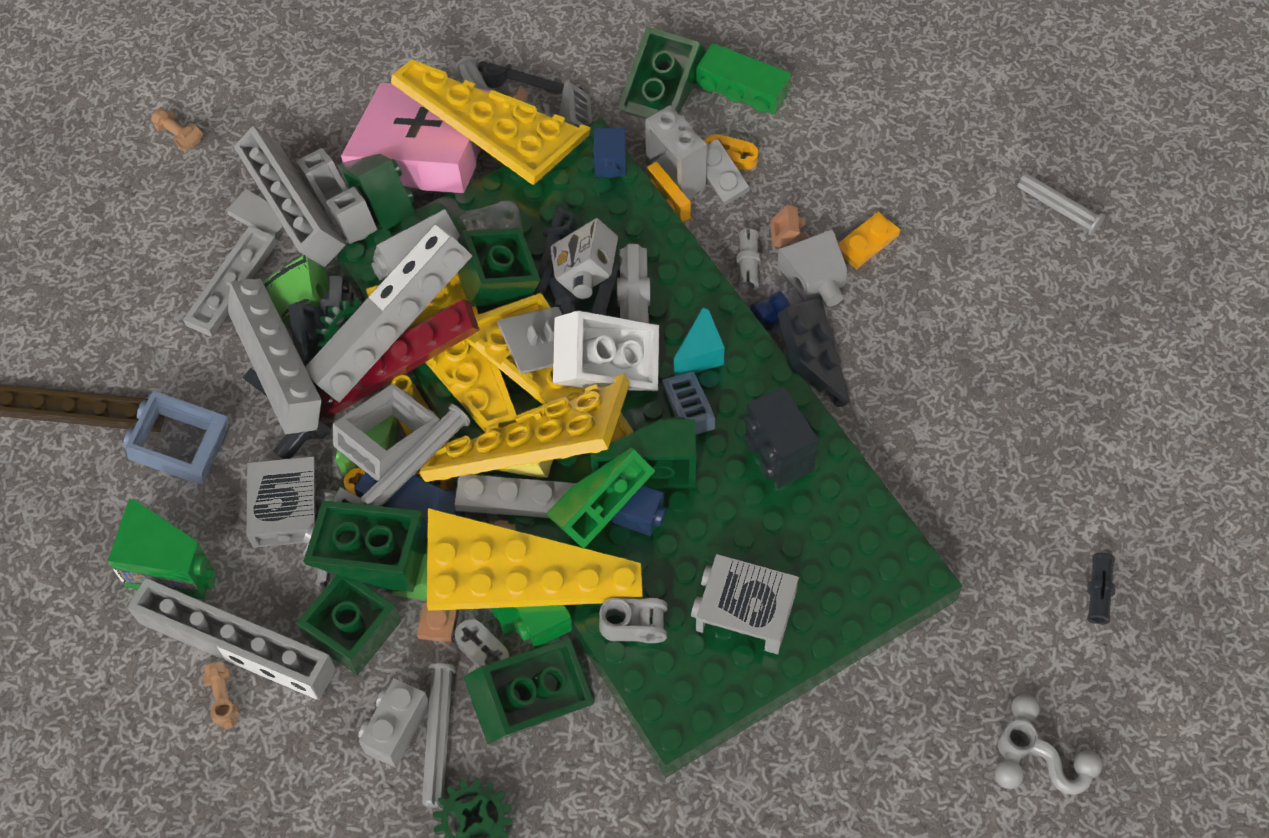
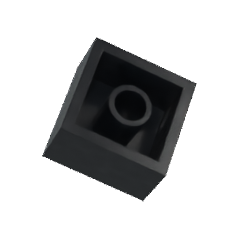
[743,386,819,489]

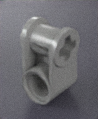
[599,598,667,643]

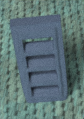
[662,371,715,434]

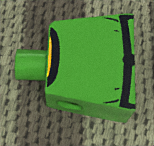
[262,255,329,326]

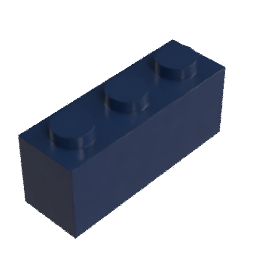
[354,472,466,525]

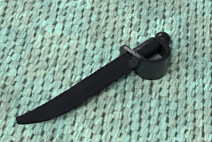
[477,61,583,93]
[532,205,578,296]

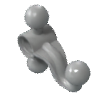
[995,694,1103,795]

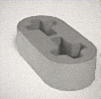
[455,619,510,668]

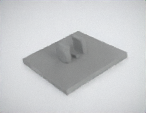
[497,307,562,374]

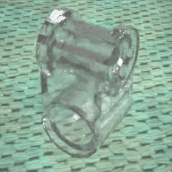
[459,201,523,231]

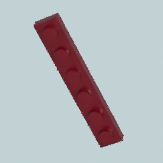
[317,299,480,418]

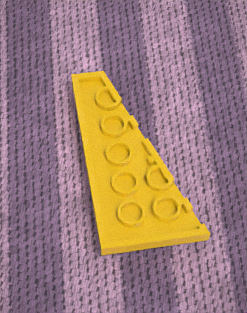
[391,59,591,185]
[366,273,517,432]
[464,293,634,443]
[419,373,630,482]
[427,508,643,611]

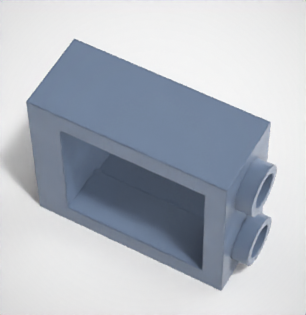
[123,391,228,484]

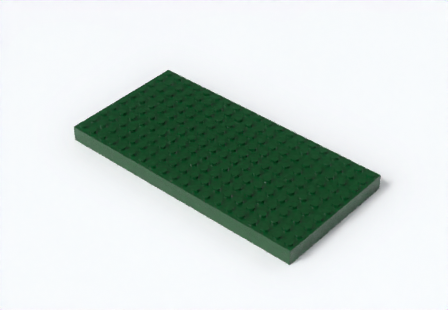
[337,118,962,778]

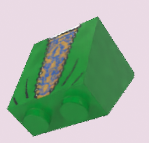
[108,499,216,599]

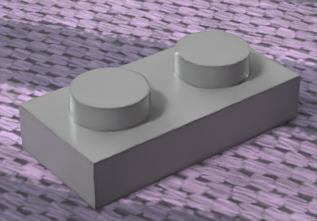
[706,139,750,205]

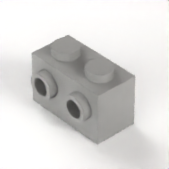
[358,678,429,768]

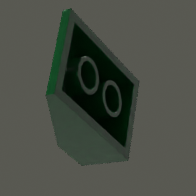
[617,26,707,119]
[591,417,696,489]
[303,500,428,592]
[463,638,594,744]

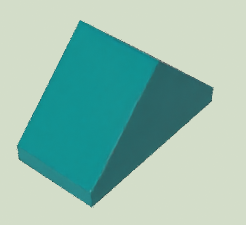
[674,308,725,376]

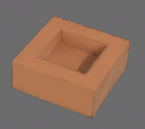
[417,603,458,643]

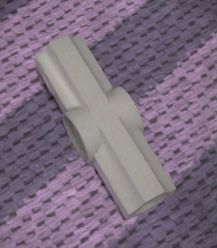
[617,244,650,323]

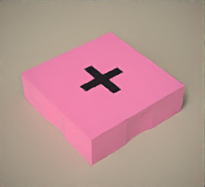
[341,83,491,193]

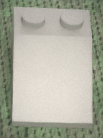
[553,311,659,391]

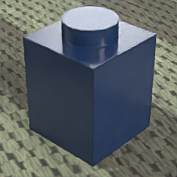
[594,128,626,178]
[612,486,667,537]

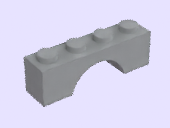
[295,148,377,244]

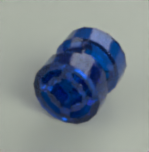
[750,291,790,331]

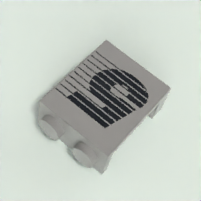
[246,455,319,548]
[691,554,799,654]

